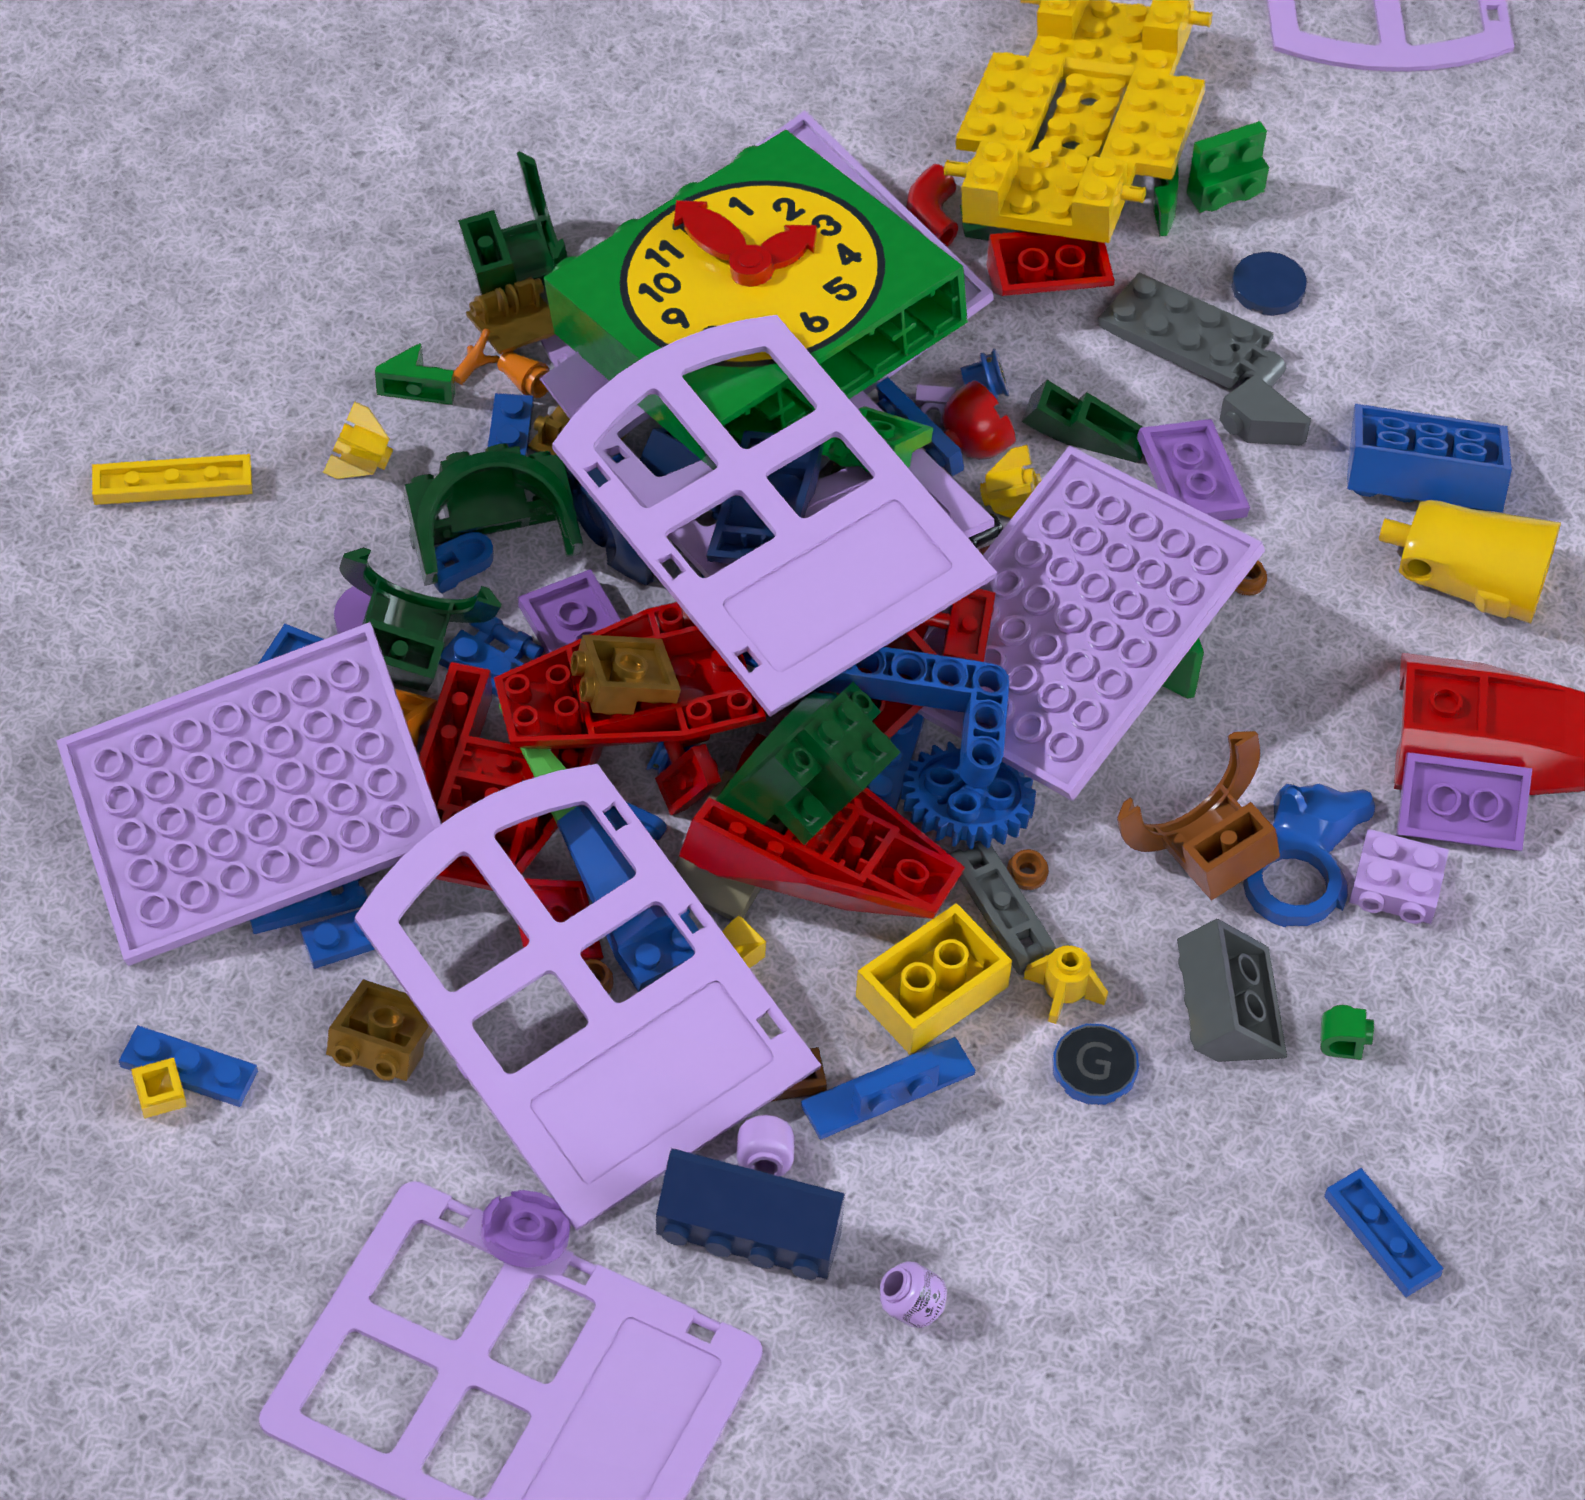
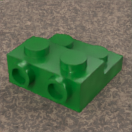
[1186,121,1269,213]
[822,406,933,472]

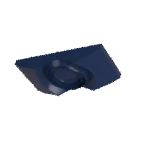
[706,430,824,564]
[558,433,654,586]

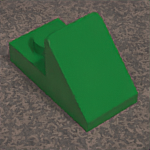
[375,343,455,405]

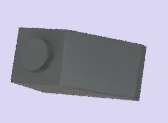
[1219,374,1311,446]

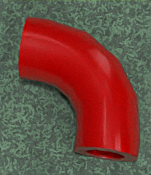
[906,164,959,247]

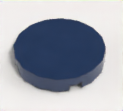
[1231,251,1307,316]

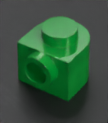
[1320,1005,1374,1060]

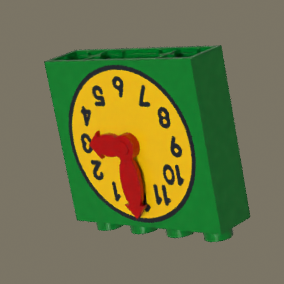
[544,129,968,470]

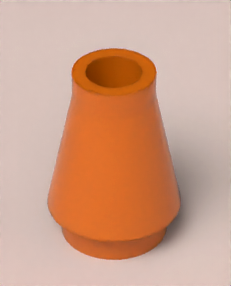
[497,351,550,398]

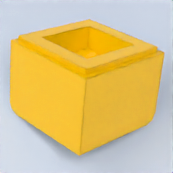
[722,915,766,968]
[131,1057,187,1119]

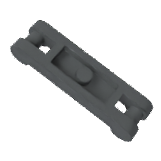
[948,841,1056,973]

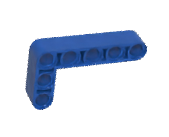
[816,647,1009,788]

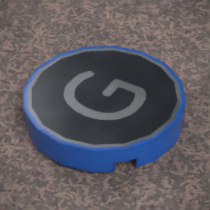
[1052,1024,1139,1105]

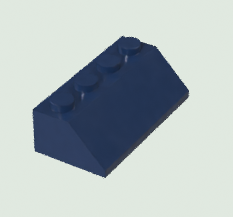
[656,1148,845,1280]

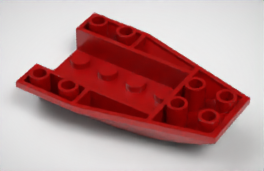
[494,602,766,749]
[1394,653,1585,795]

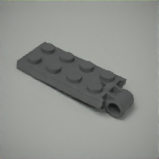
[1098,272,1286,388]

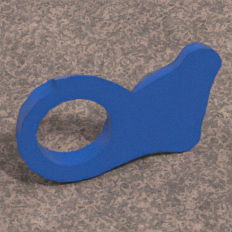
[1243,783,1375,928]

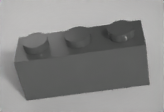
[1177,918,1287,1062]

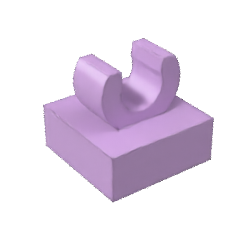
[915,385,955,425]

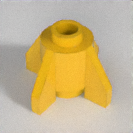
[323,401,394,479]
[980,445,1041,519]
[1024,945,1108,1024]

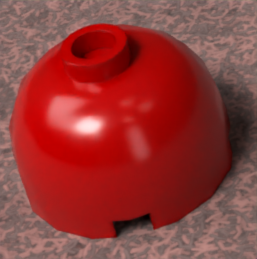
[942,381,1016,460]

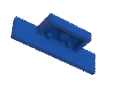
[801,1036,976,1140]

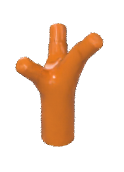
[454,328,499,385]

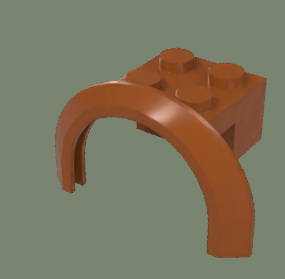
[1117,731,1280,901]

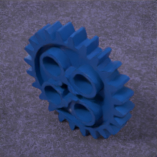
[901,741,1036,849]

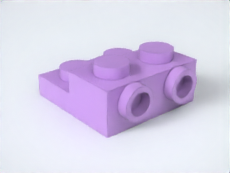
[1349,829,1449,924]

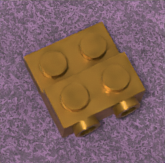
[571,635,681,715]
[326,979,433,1081]

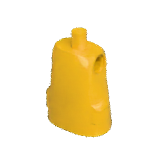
[1378,500,1561,623]

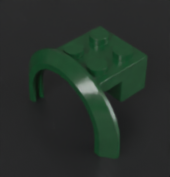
[458,151,568,295]
[339,547,502,692]

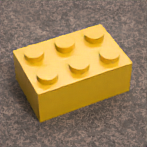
[855,903,1012,1055]

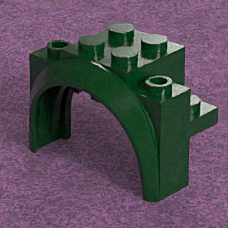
[403,444,583,586]
[716,682,901,845]

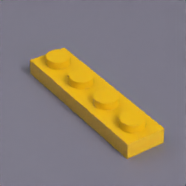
[92,454,253,505]

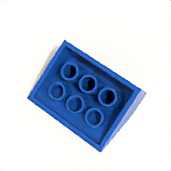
[1347,403,1512,513]

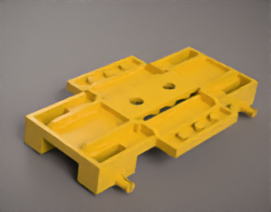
[944,0,1213,243]

